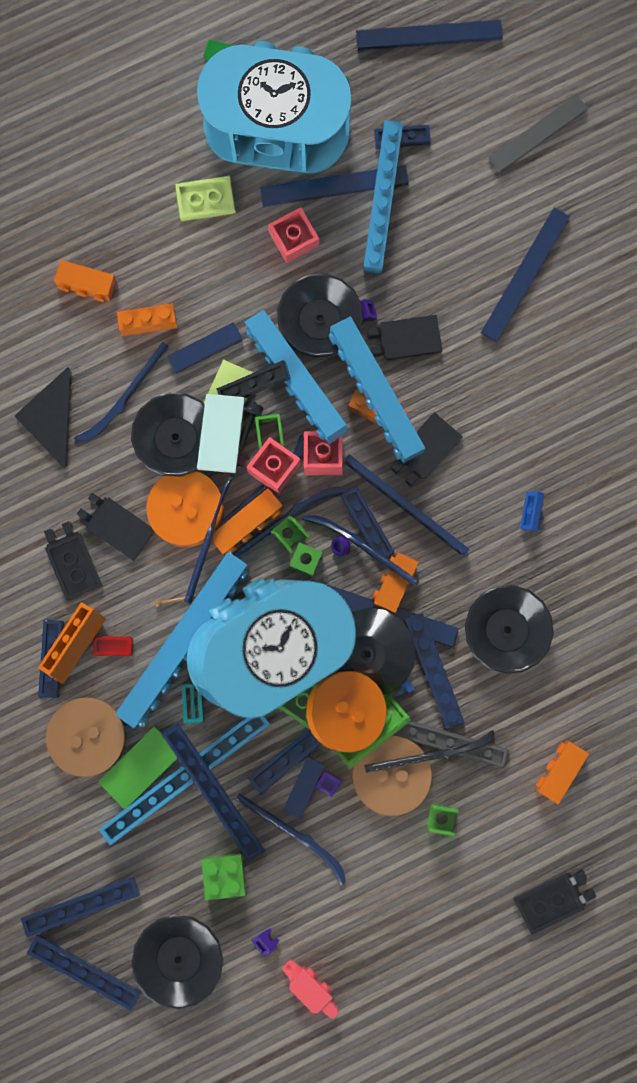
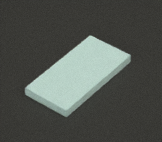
[197,394,245,473]

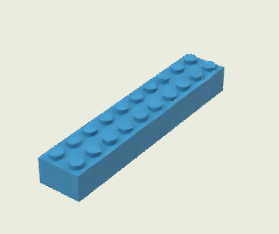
[115,552,250,728]

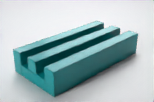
[182,684,204,724]

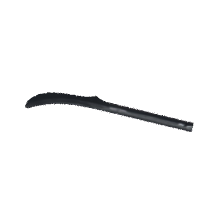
[364,730,494,773]

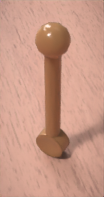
[155,596,195,607]

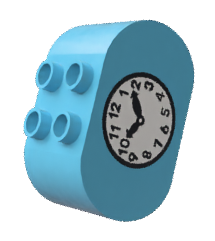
[197,41,351,174]
[187,578,355,718]

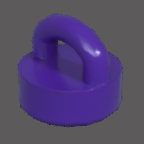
[331,537,351,556]

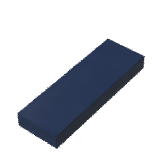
[374,125,431,149]
[283,757,324,819]

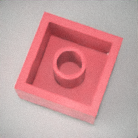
[268,207,319,263]
[304,431,343,475]
[247,437,301,495]

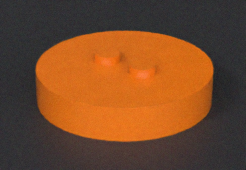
[146,471,225,547]
[306,671,386,752]

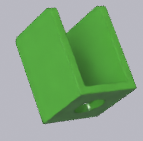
[255,414,284,450]
[270,516,311,554]
[289,542,323,579]
[427,803,459,836]

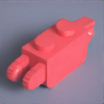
[282,959,339,1019]

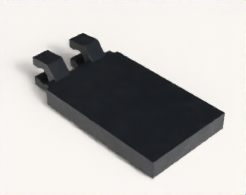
[367,315,443,360]
[391,412,463,487]
[77,493,155,561]
[44,521,103,601]
[513,869,597,935]

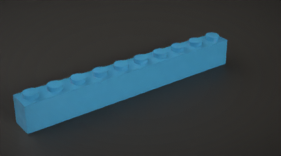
[99,715,271,845]

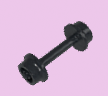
[237,401,264,467]

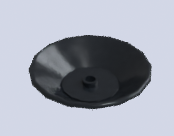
[277,273,363,357]
[131,392,205,477]
[465,585,554,674]
[335,607,416,694]
[131,914,223,1009]

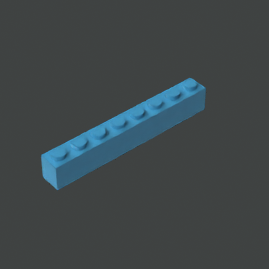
[363,120,403,275]
[245,310,348,444]
[329,316,425,463]

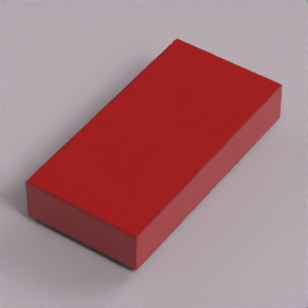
[93,636,133,656]

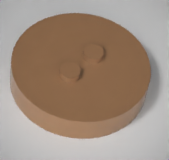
[46,698,127,777]
[352,736,431,816]

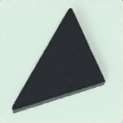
[14,367,71,469]

